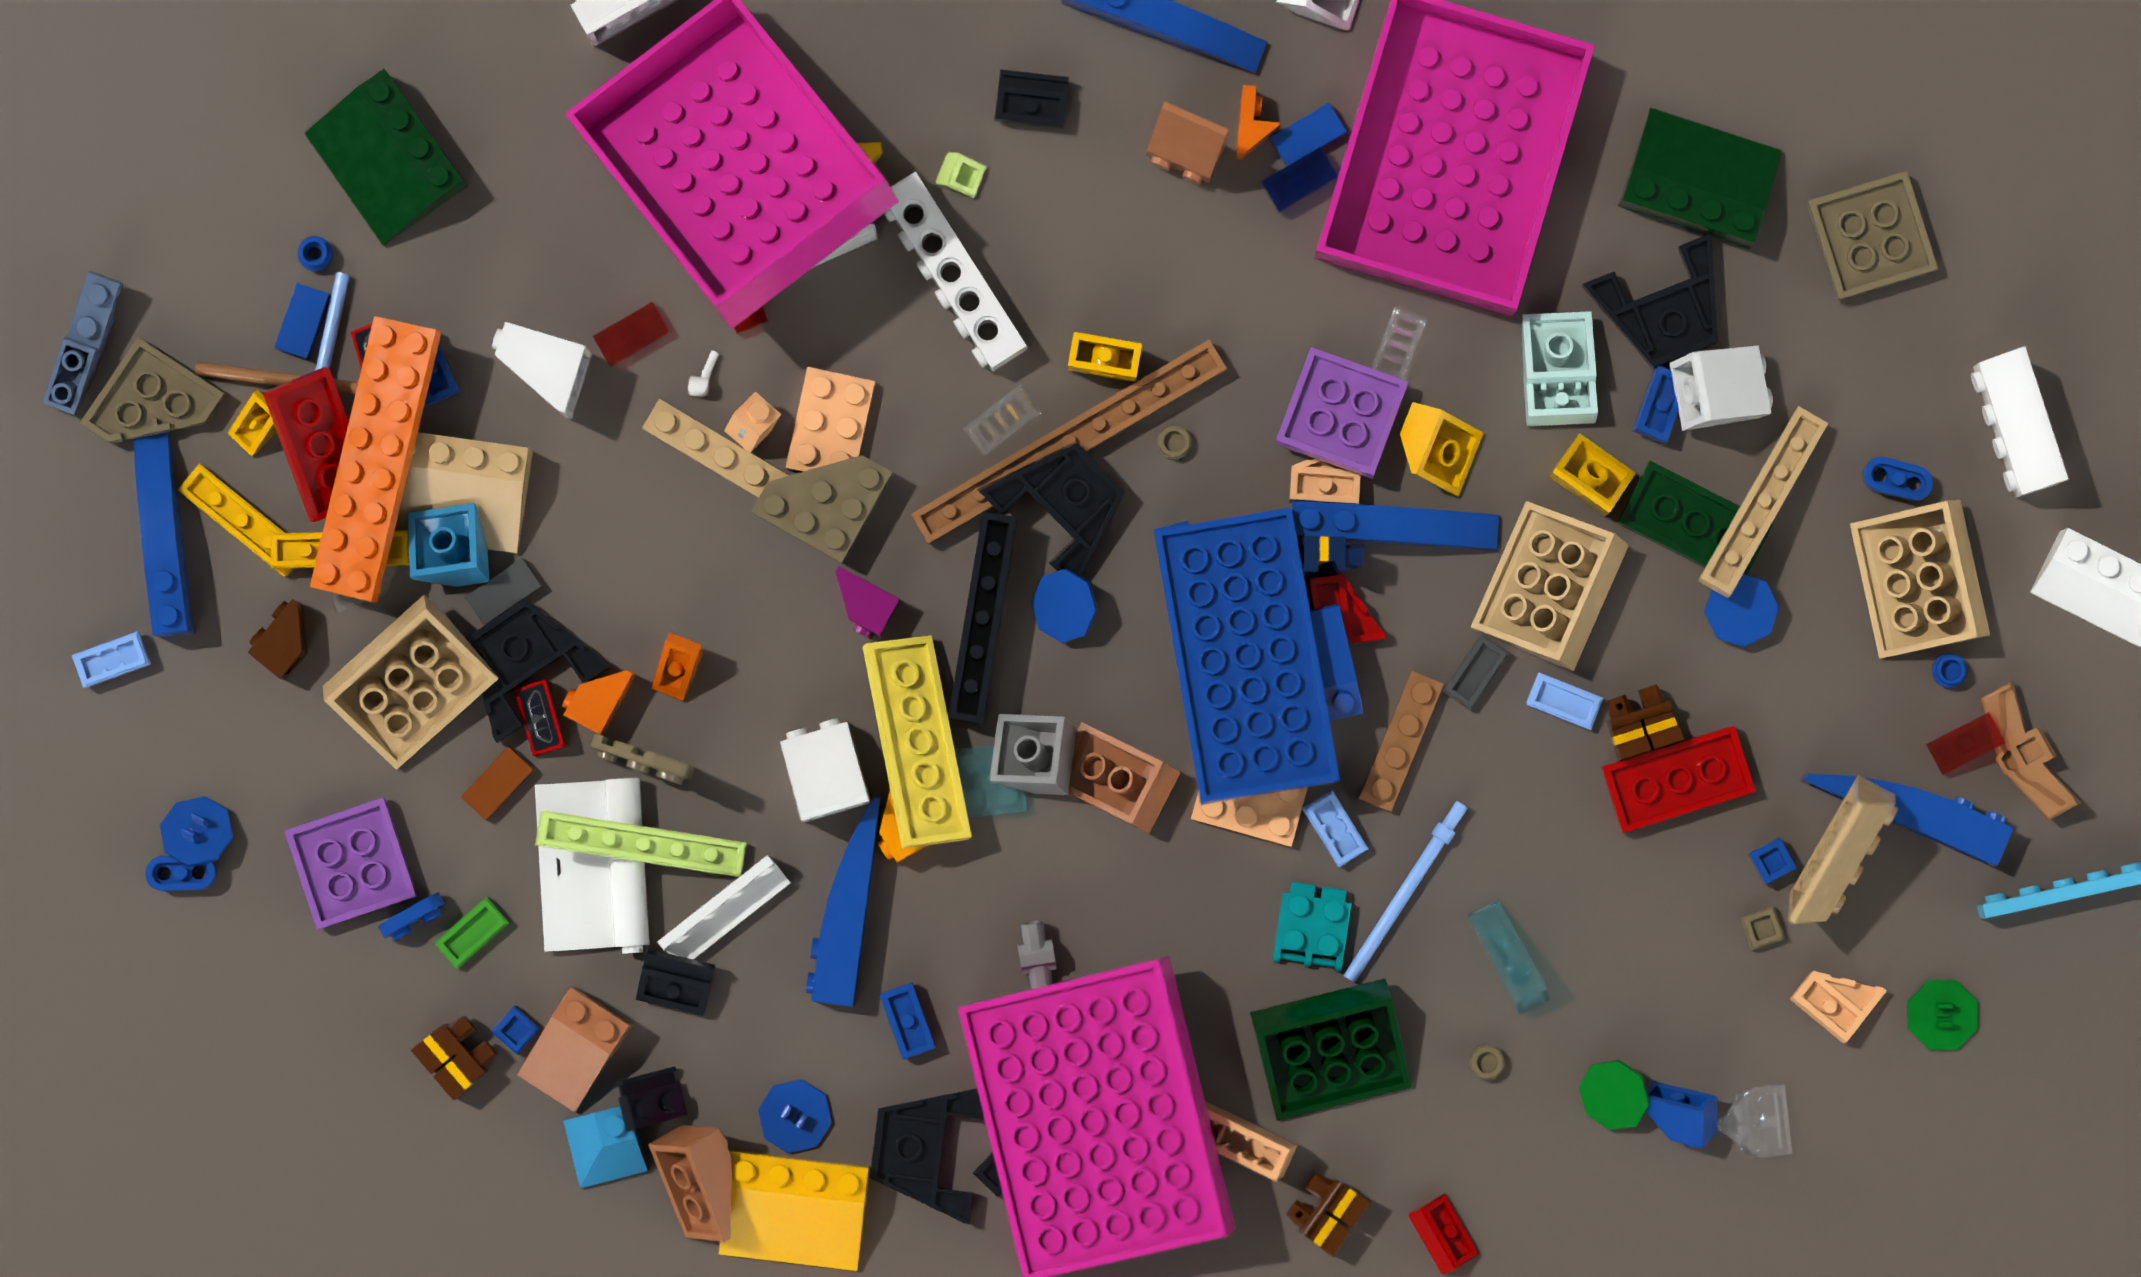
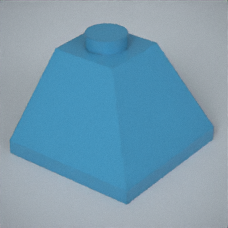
[408,503,489,587]
[563,1106,648,1188]

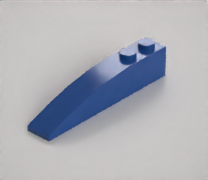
[1062,0,1267,74]
[134,432,195,638]
[1291,501,1499,550]
[1801,774,2014,867]
[806,797,882,1006]

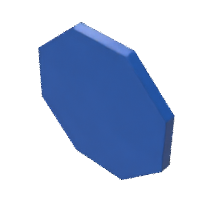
[1031,569,1098,643]
[1704,574,1779,647]
[160,796,233,867]
[758,1079,832,1153]

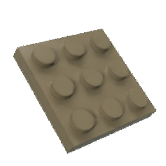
[1806,171,1938,301]

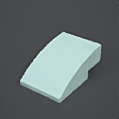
[1522,312,1598,426]

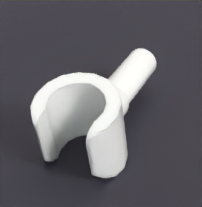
[688,350,719,397]

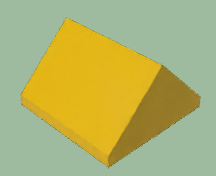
[1548,433,1636,517]

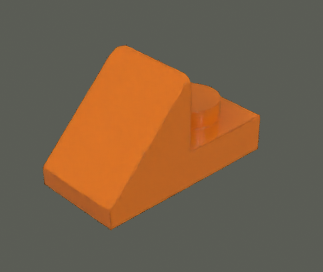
[1236,85,1281,159]
[651,632,703,701]

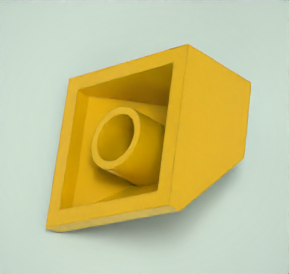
[1400,402,1484,497]

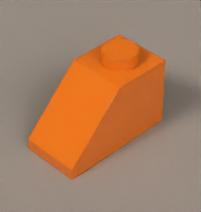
[562,670,636,736]

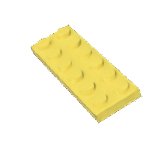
[863,635,972,849]

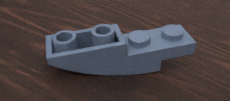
[42,271,123,415]

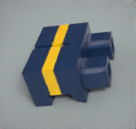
[1297,536,1364,576]

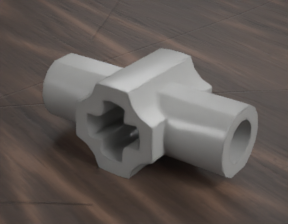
[1018,920,1057,989]

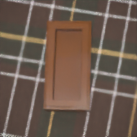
[461,746,534,821]

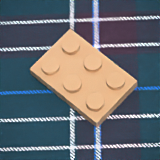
[785,367,876,472]
[1191,787,1308,847]

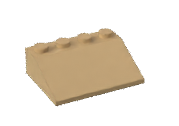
[394,432,533,554]
[1850,500,1990,659]
[1471,501,1629,671]
[322,595,498,770]
[1788,775,1898,924]

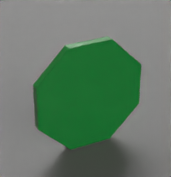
[1907,980,1978,1050]
[1578,1060,1651,1130]

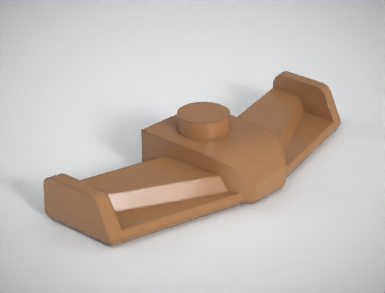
[1981,681,2081,820]

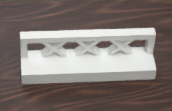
[657,855,791,960]

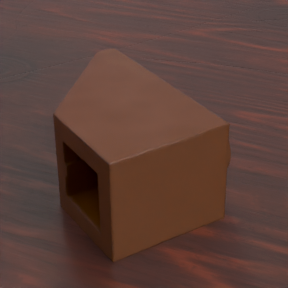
[248,599,307,680]

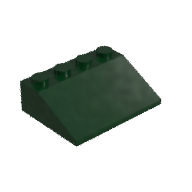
[304,69,468,246]
[1618,107,1782,248]
[1250,978,1412,1121]

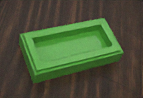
[434,897,510,969]

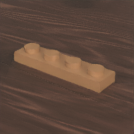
[1359,671,1444,812]

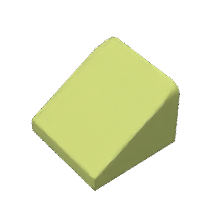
[936,152,987,198]

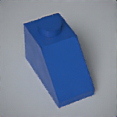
[1646,1081,1717,1148]

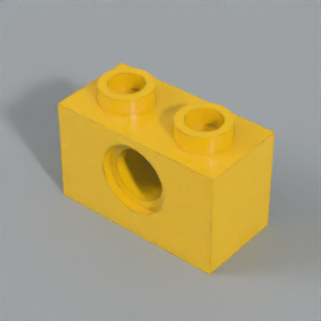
[1068,332,1142,382]

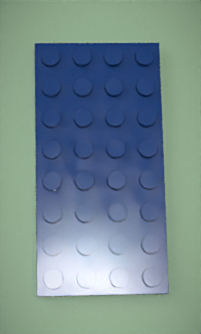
[1154,507,1340,805]

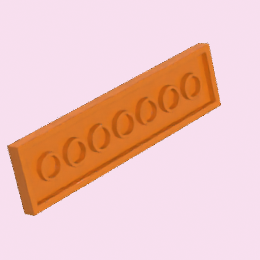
[310,316,442,603]

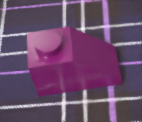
[835,566,901,640]

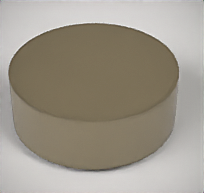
[1157,425,1192,461]
[1469,1045,1505,1080]

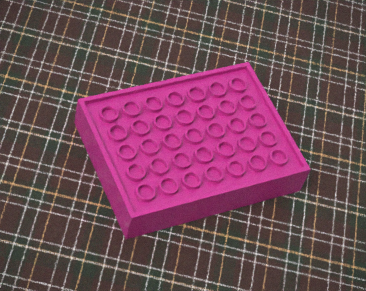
[565,0,899,329]
[1314,0,1595,317]
[958,956,1236,1277]

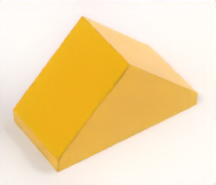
[228,390,277,456]

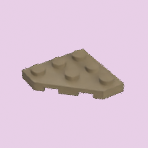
[80,337,226,444]
[751,455,893,563]
[590,734,696,785]

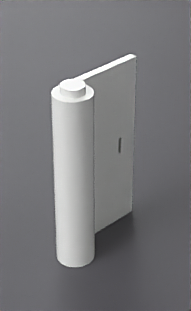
[535,778,650,954]

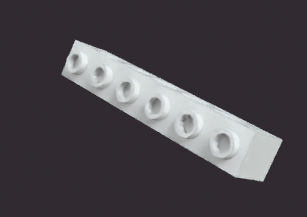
[884,171,1027,372]

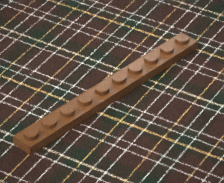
[911,339,1227,545]

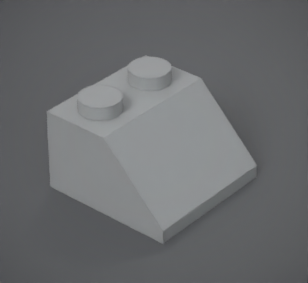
[990,714,1076,795]

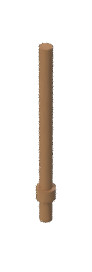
[195,362,359,396]

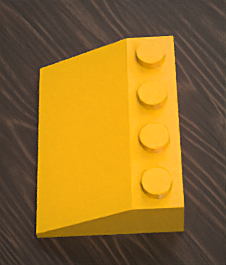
[719,1150,870,1271]

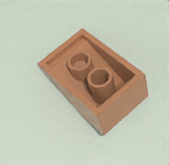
[1146,101,1229,185]
[1068,722,1181,834]
[517,987,633,1113]
[648,1125,732,1242]

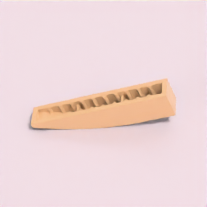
[1205,1101,1298,1181]

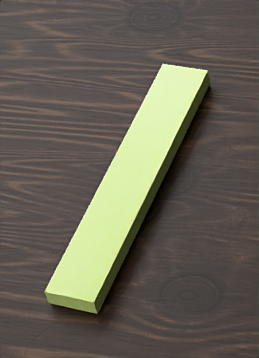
[535,810,747,877]

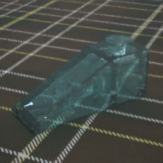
[1468,900,1550,1015]

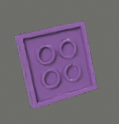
[1275,347,1409,479]
[284,797,418,930]

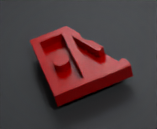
[1309,574,1385,644]

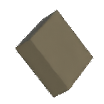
[1739,906,1785,950]

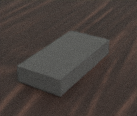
[465,558,542,626]
[1442,634,1510,711]

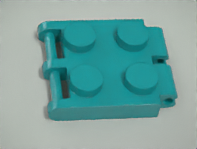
[1272,882,1352,972]

